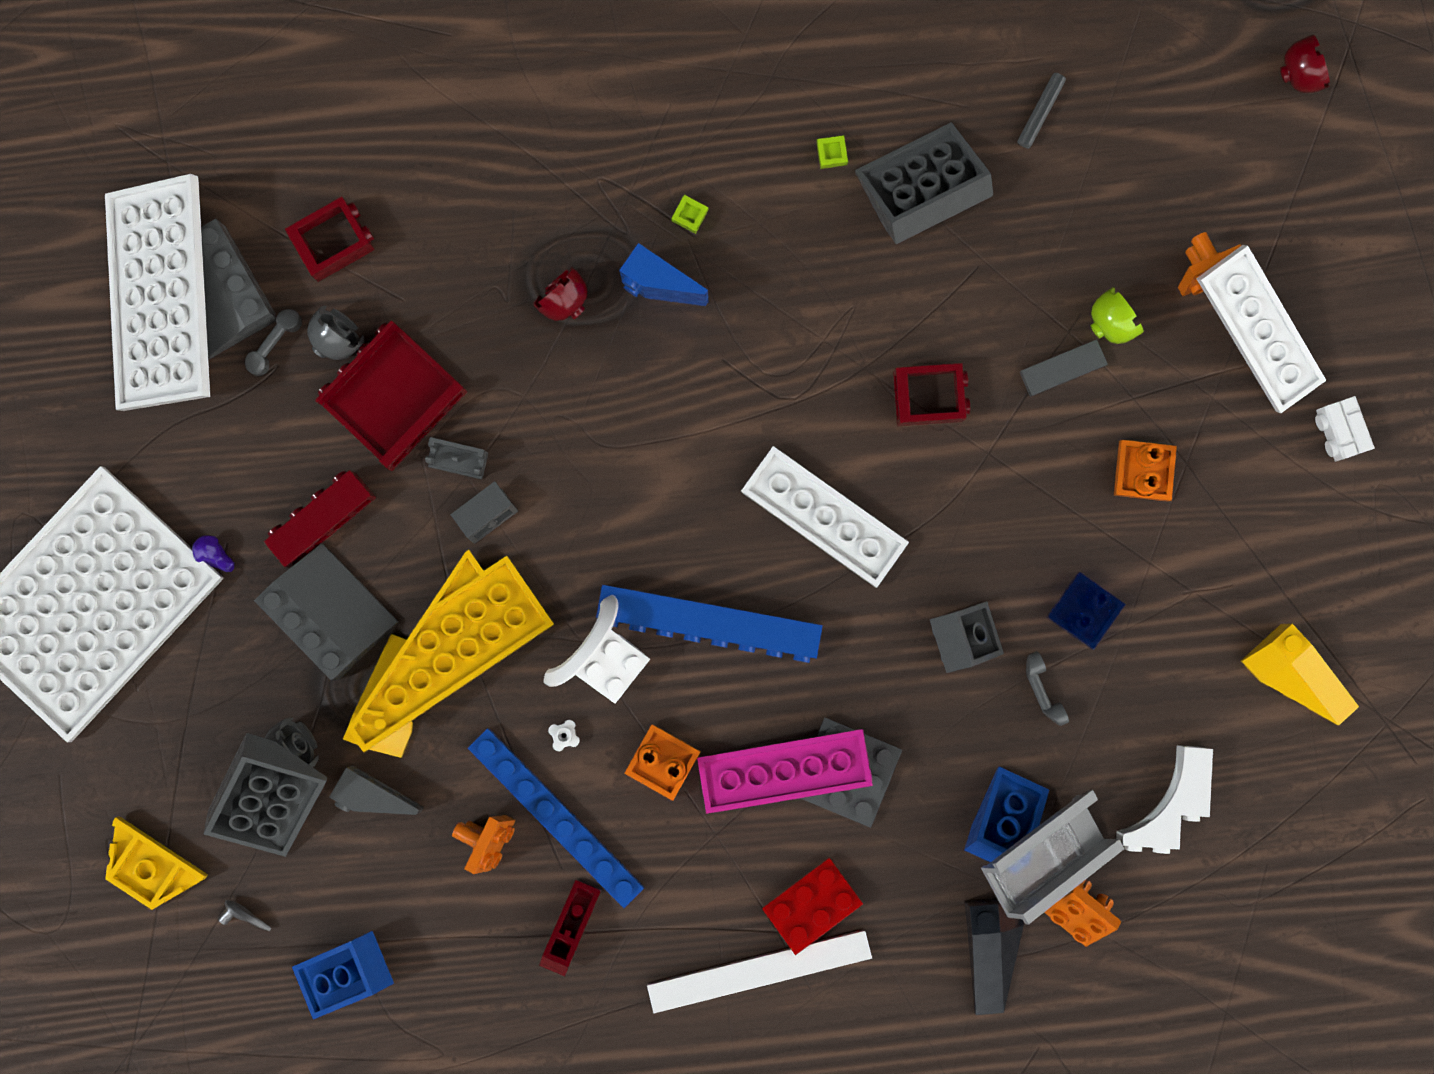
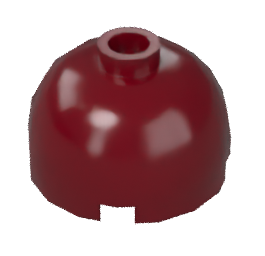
[1280,34,1330,93]
[533,266,587,321]

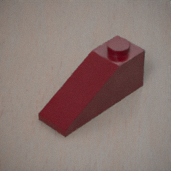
[539,880,601,977]

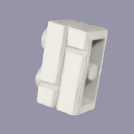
[1315,396,1375,462]

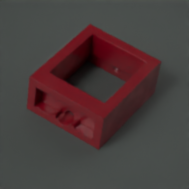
[285,197,375,282]
[893,363,970,426]

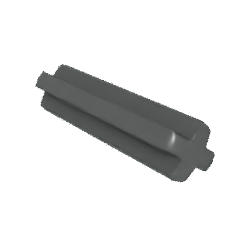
[1017,73,1066,149]

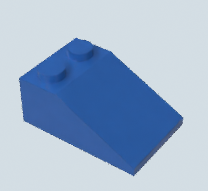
[619,243,709,306]
[964,767,1049,873]
[292,931,394,1019]

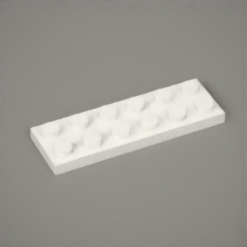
[1196,245,1326,413]
[741,446,909,588]

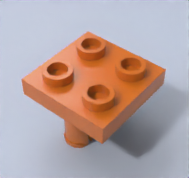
[1178,232,1241,296]
[1114,440,1177,502]
[624,724,701,801]
[452,815,515,874]
[1044,880,1122,947]

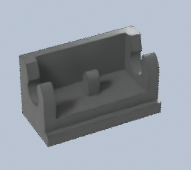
[425,437,489,480]
[450,481,518,544]

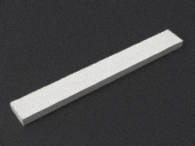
[647,929,872,1013]

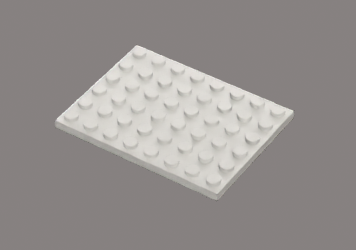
[0,466,224,743]

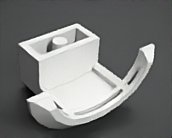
[544,595,650,703]

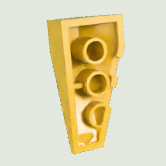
[1241,624,1359,725]
[343,634,413,758]

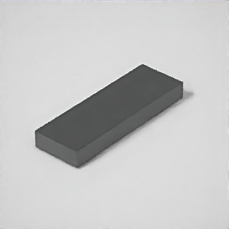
[1020,340,1108,397]

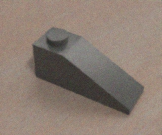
[329,766,424,815]

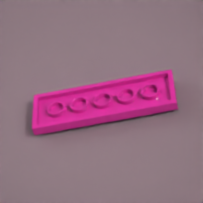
[697,729,873,814]

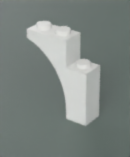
[1116,745,1213,854]

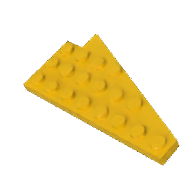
[348,550,554,753]

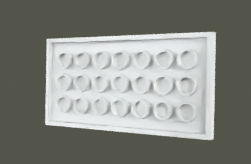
[105,174,210,411]

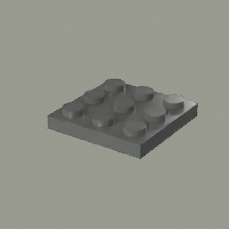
[800,717,902,828]

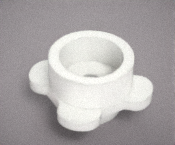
[548,720,580,751]

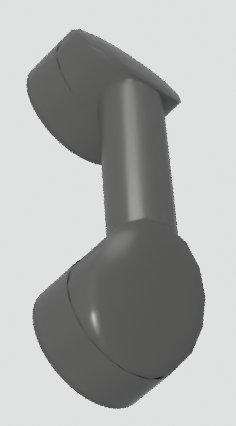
[245,309,302,376]
[1026,651,1069,726]

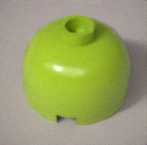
[1090,287,1144,344]

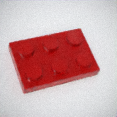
[762,858,863,956]

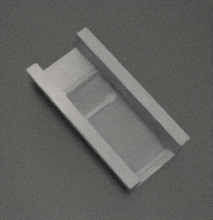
[981,790,1124,925]

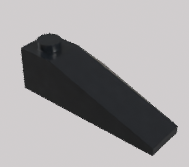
[965,896,1024,1015]

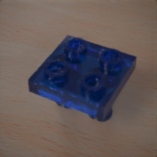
[1046,572,1126,650]

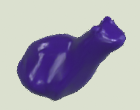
[192,535,235,572]

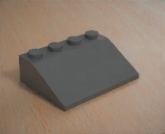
[855,122,993,244]
[201,219,276,360]
[254,543,399,681]
[203,733,327,857]

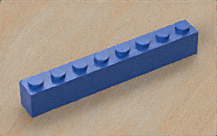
[596,585,823,663]

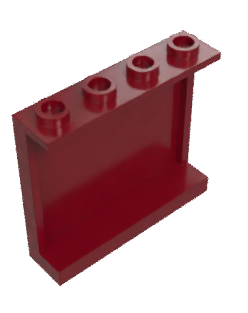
[315,320,468,471]

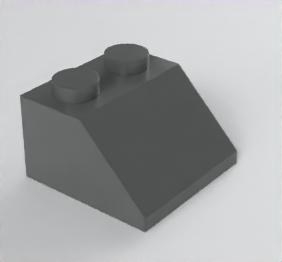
[930,601,1004,673]

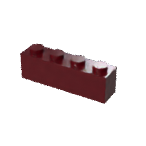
[263,470,377,568]

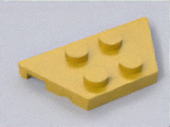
[105,816,208,910]

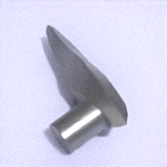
[218,900,271,931]

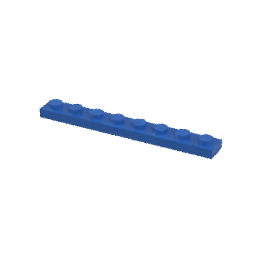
[468,728,644,908]

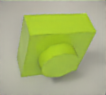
[816,135,848,169]
[671,195,709,234]

